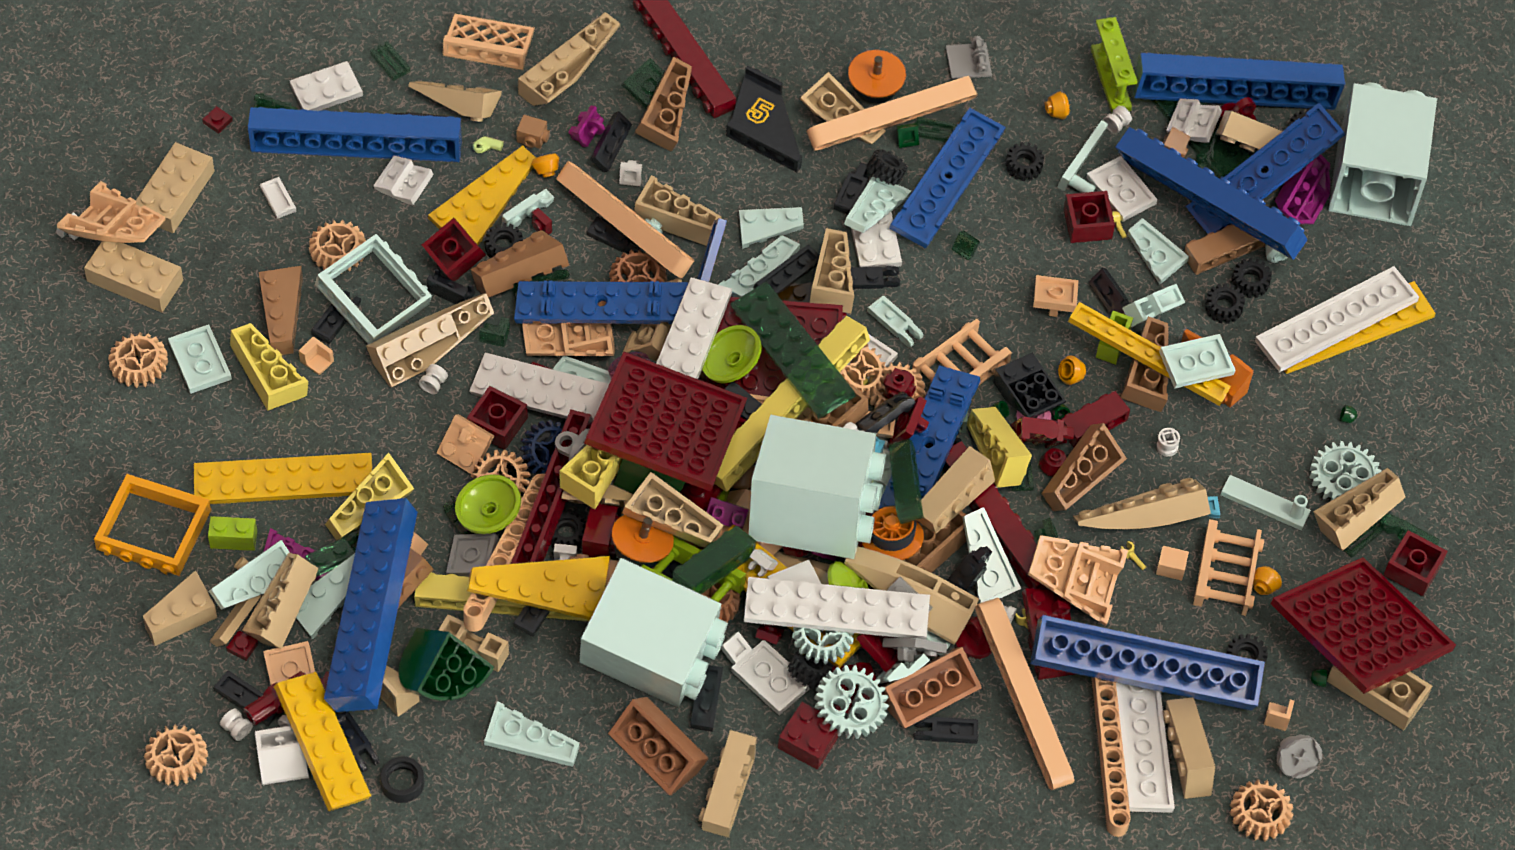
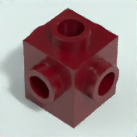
[883,368,916,399]

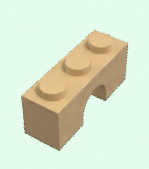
[439,615,509,672]

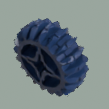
[519,420,563,476]

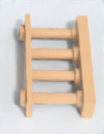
[913,319,1012,385]
[1193,519,1264,616]

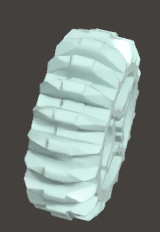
[792,627,854,664]

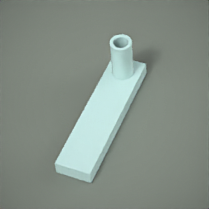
[1057,120,1109,193]
[1221,475,1311,530]

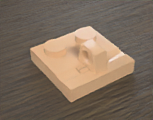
[1033,275,1078,317]
[437,414,494,474]
[263,641,315,685]

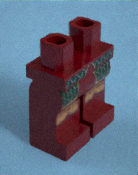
[1010,416,1074,448]

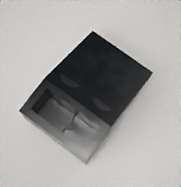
[993,352,1066,418]

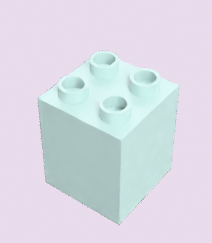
[1328,83,1437,226]
[748,415,886,559]
[580,558,728,708]

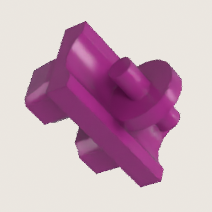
[568,106,605,147]
[706,497,749,530]

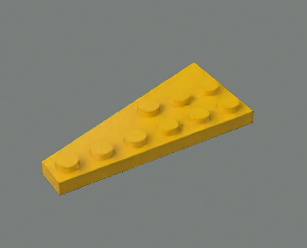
[428,146,536,244]
[467,556,610,620]

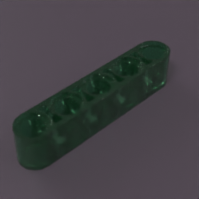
[889,438,923,524]

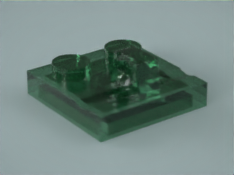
[621,57,665,109]

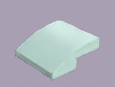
[876,654,930,684]

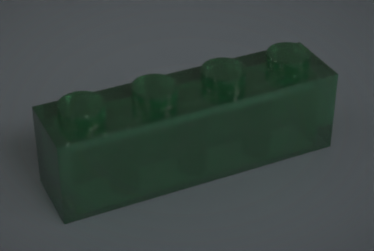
[672,526,756,594]

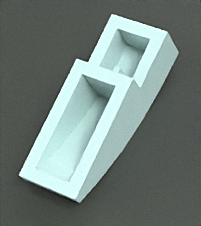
[1122,284,1185,327]

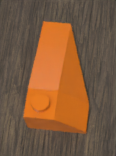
[1181,329,1254,407]

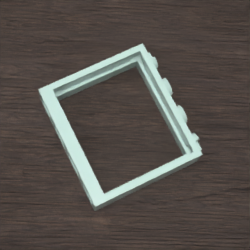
[315,234,432,345]

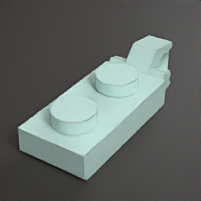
[501,189,554,229]

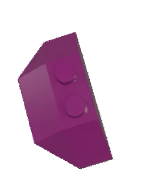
[1275,155,1330,225]

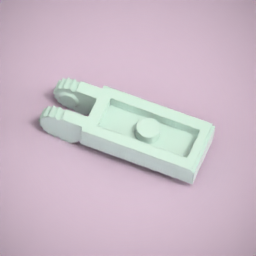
[867,296,923,348]

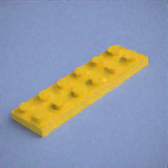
[274,672,371,811]

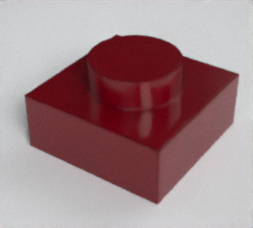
[203,106,233,134]
[532,208,552,235]
[756,624,784,645]
[226,630,259,661]

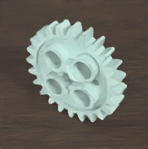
[1310,441,1381,501]
[814,665,889,739]

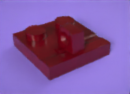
[886,396,929,451]
[1022,588,1071,632]
[856,634,898,672]

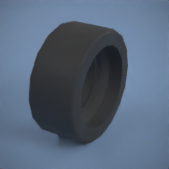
[380,756,424,803]

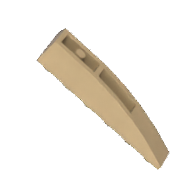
[518,12,620,106]
[366,293,494,387]
[1073,478,1211,529]
[844,546,979,645]

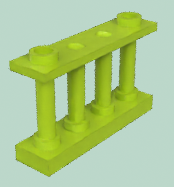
[1091,17,1137,113]
[641,536,746,602]

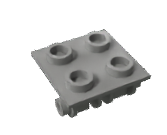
[946,36,992,79]

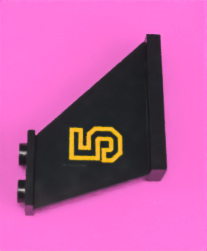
[726,65,802,172]

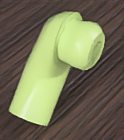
[473,136,504,153]

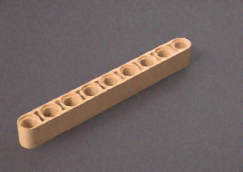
[806,76,977,151]
[556,161,694,279]
[464,474,545,632]
[976,597,1074,790]
[1092,677,1130,837]

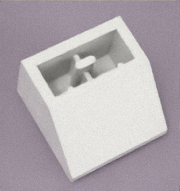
[255,726,309,785]

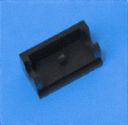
[427,268,475,304]

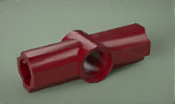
[244,671,306,726]

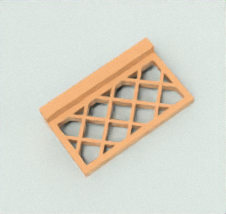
[443,14,534,70]

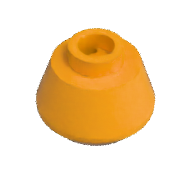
[1045,91,1069,119]
[531,153,559,178]
[1058,356,1086,385]
[1253,566,1282,595]

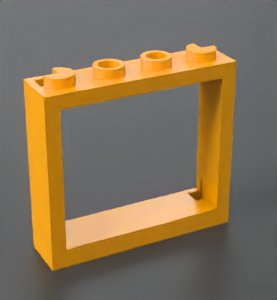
[94,474,211,576]

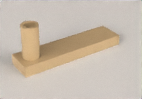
[210,557,262,647]

